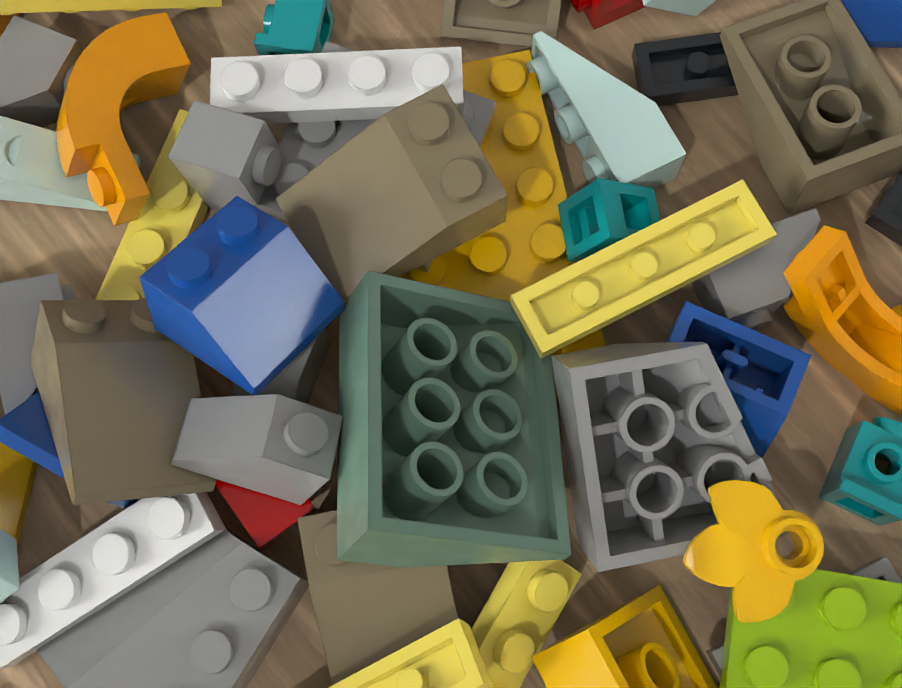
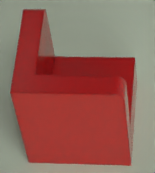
[215,479,313,551]

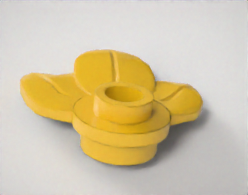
[683,480,824,623]

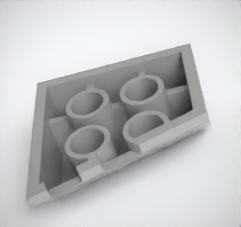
[551,342,788,572]
[37,527,309,688]

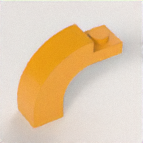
[56,12,191,226]
[783,225,902,416]

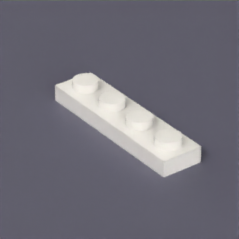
[210,47,464,124]
[0,492,226,670]

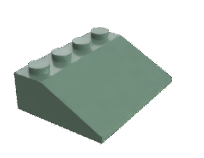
[337,270,572,568]

